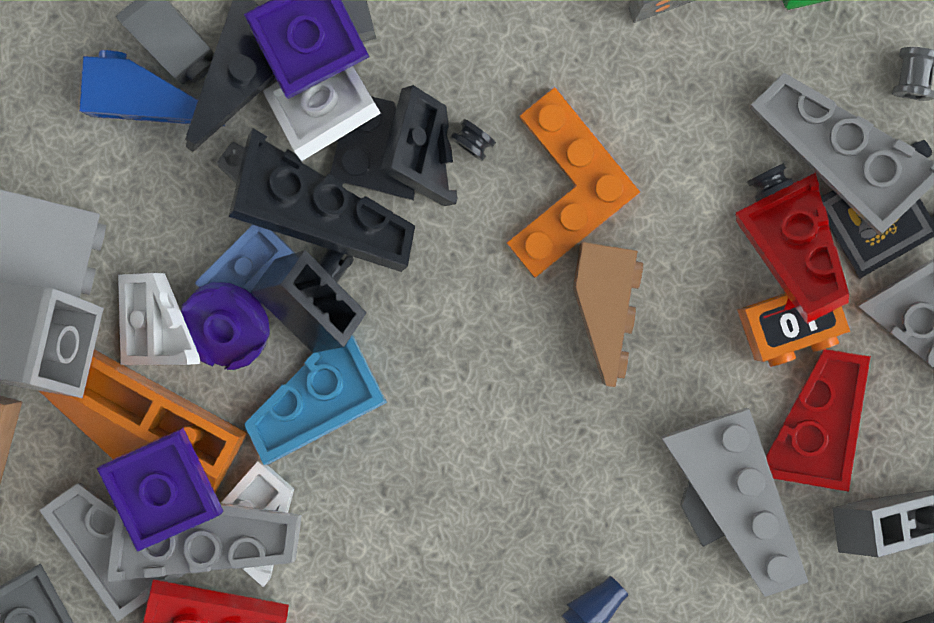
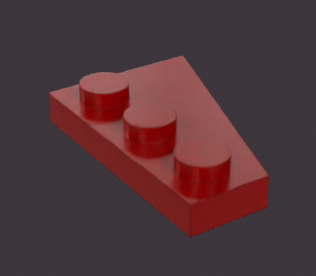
[143,579,289,623]

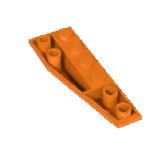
[39,349,248,493]

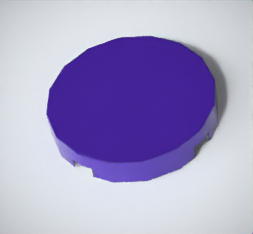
[181,282,270,370]

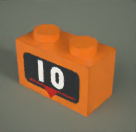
[737,293,851,367]

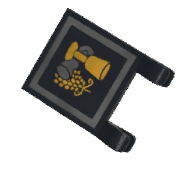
[821,140,934,279]

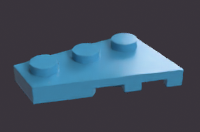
[244,334,387,465]

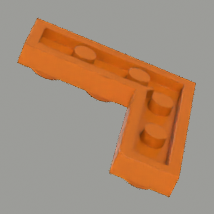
[506,87,640,278]

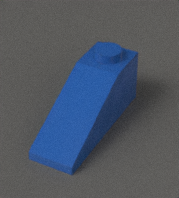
[79,50,225,127]

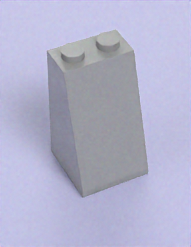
[0,190,106,298]
[0,283,104,398]

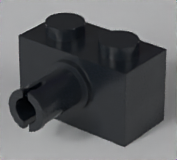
[251,249,366,353]

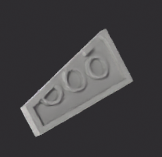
[750,73,934,235]
[106,503,302,582]

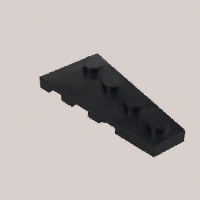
[228,128,415,272]

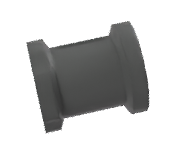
[892,47,934,101]

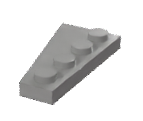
[660,407,808,597]

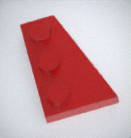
[736,173,849,324]
[766,349,871,492]

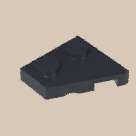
[380,85,458,206]

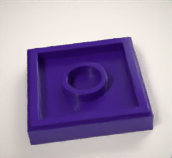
[244,0,370,99]
[97,428,224,552]

